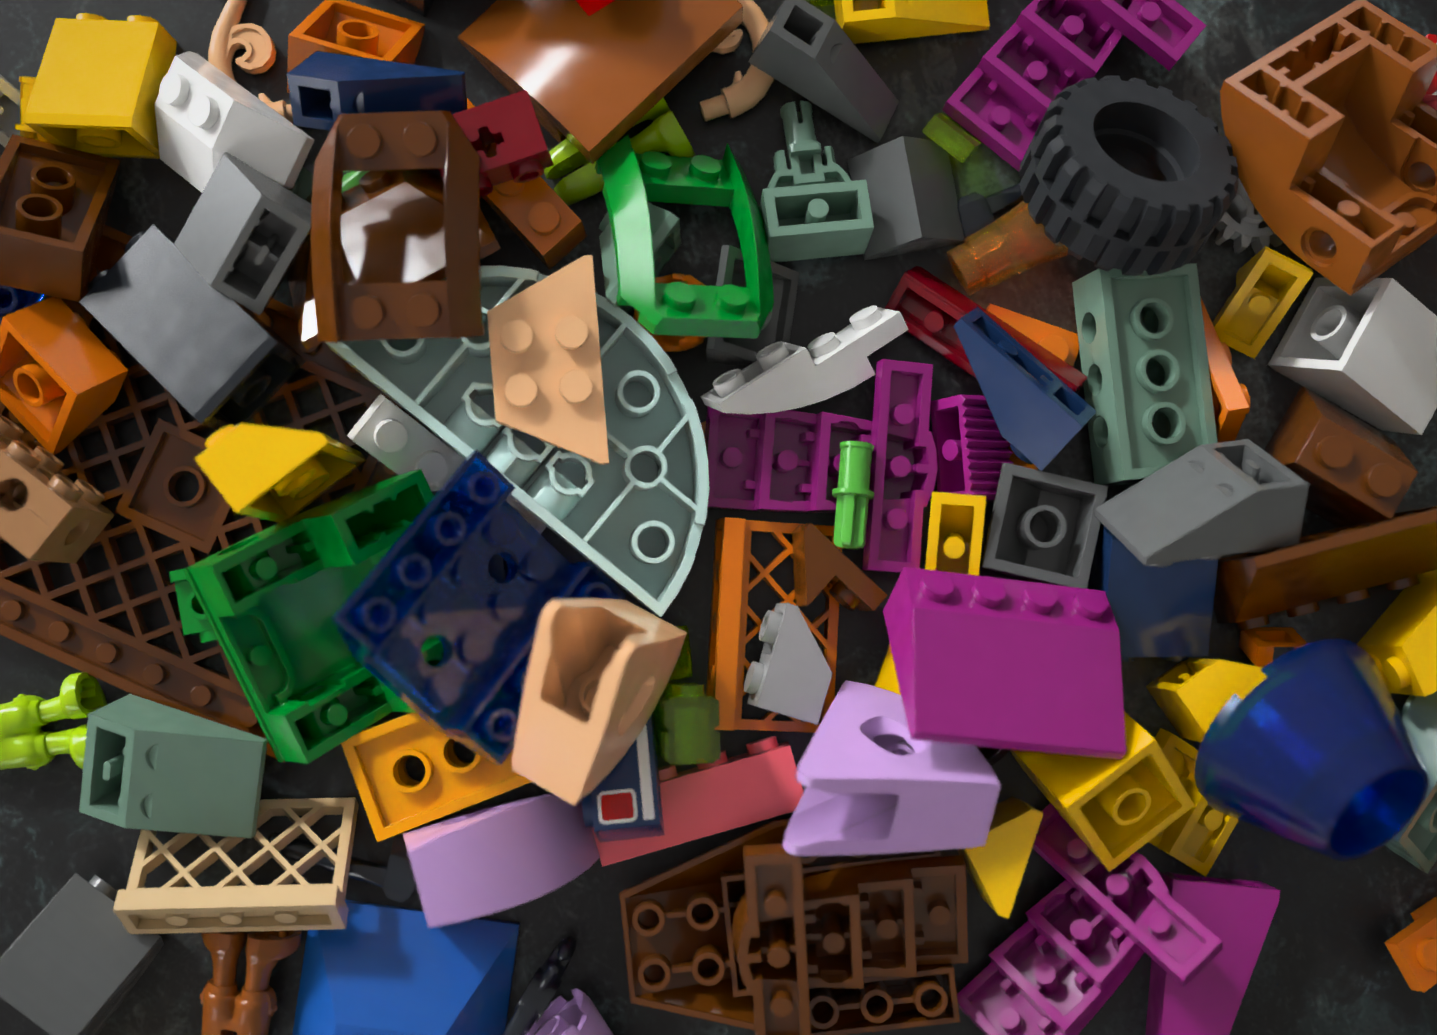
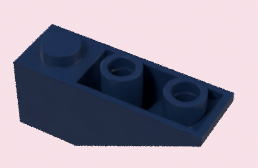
[287,51,467,131]

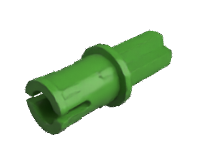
[832,441,874,549]

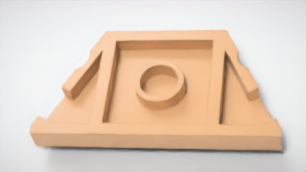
[487,255,609,465]

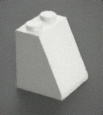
[1268,278,1437,435]

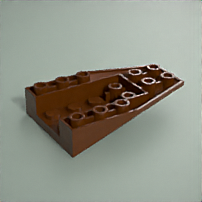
[619,818,960,1035]

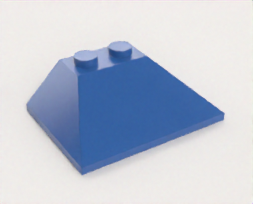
[292,900,520,1035]

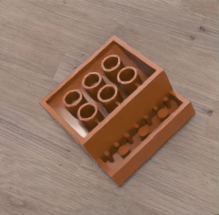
[457,0,743,164]

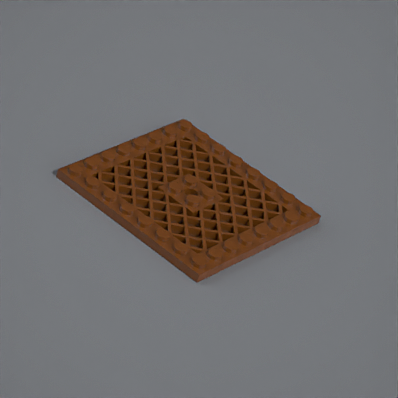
[0,225,437,763]

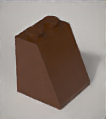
[1264,387,1418,527]

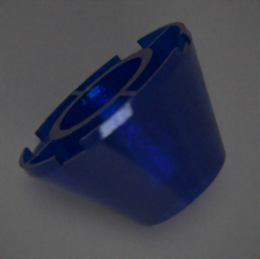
[1195,639,1428,861]

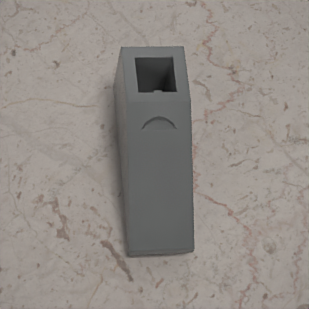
[748,0,899,143]

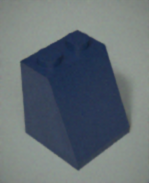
[1088,523,1218,663]

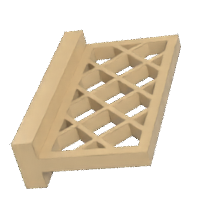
[113,797,359,934]

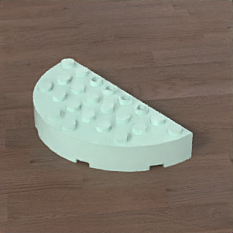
[325,266,709,617]

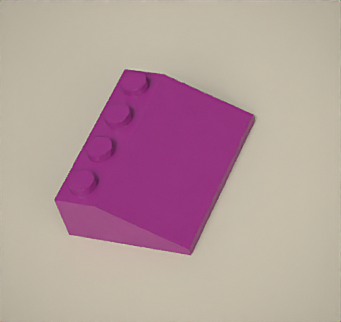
[883,567,1126,759]

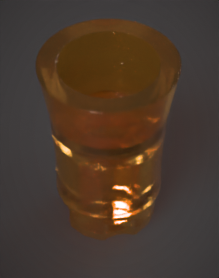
[946,200,1068,296]

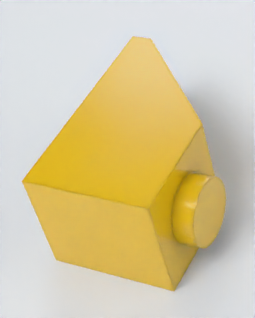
[925,491,986,576]

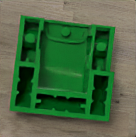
[183,469,508,764]

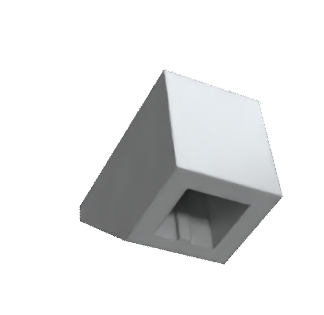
[744,603,833,725]

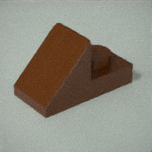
[792,523,887,612]

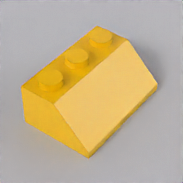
[194,423,366,523]

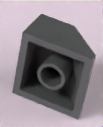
[980,463,1108,588]

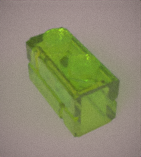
[653,682,720,765]

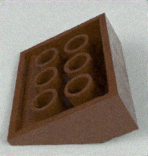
[1213,506,1437,631]

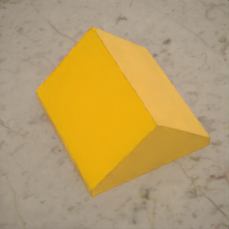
[957,797,1043,919]

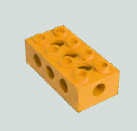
[341,667,532,842]

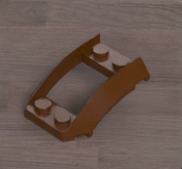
[311,111,485,343]

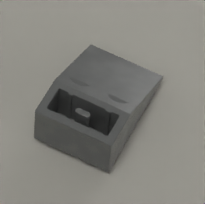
[1094,439,1309,567]

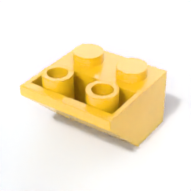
[1145,657,1303,746]

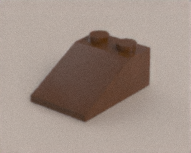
[0,134,121,302]

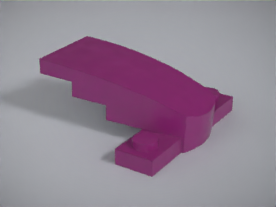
[942,0,1207,172]
[705,359,938,573]
[957,803,1223,1035]

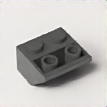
[174,152,312,315]

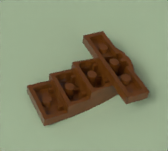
[732,844,968,1035]

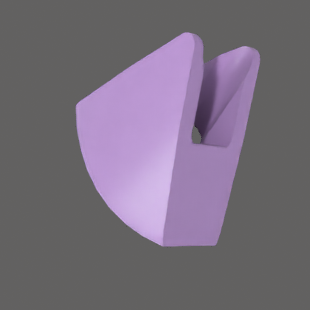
[783,680,1001,856]
[402,793,600,929]

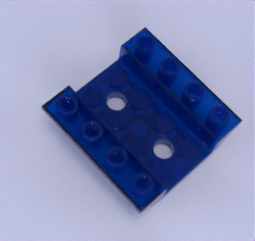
[332,450,626,765]

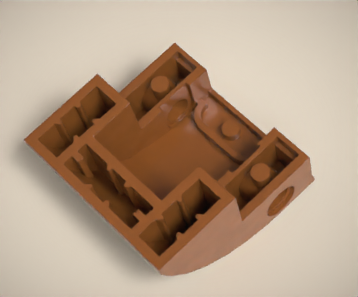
[1220,0,1437,296]

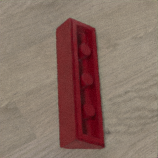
[885,266,1087,394]

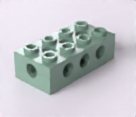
[1072,263,1218,486]

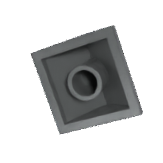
[847,136,965,261]
[706,245,800,367]

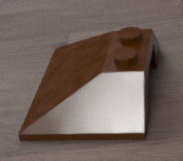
[287,170,501,351]

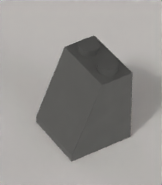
[0,873,164,1035]

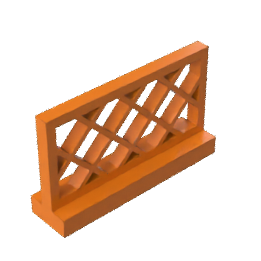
[704,517,842,733]

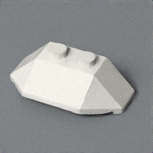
[154,51,315,193]

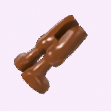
[200,930,302,1035]

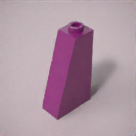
[1145,871,1279,1035]

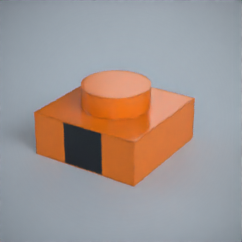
[1239,627,1311,671]

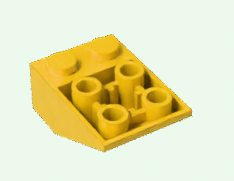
[834,0,990,44]

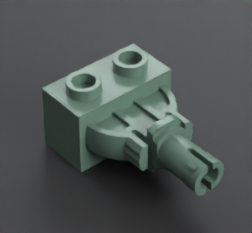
[759,101,874,263]

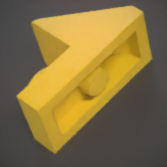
[1212,246,1313,359]

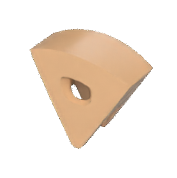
[512,598,687,806]

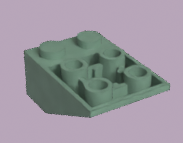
[79,694,268,838]

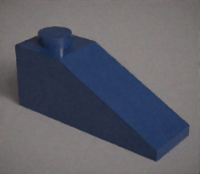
[954,307,1097,471]

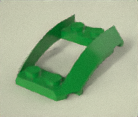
[595,135,774,338]

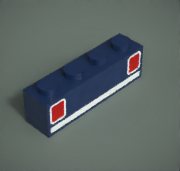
[582,713,665,842]

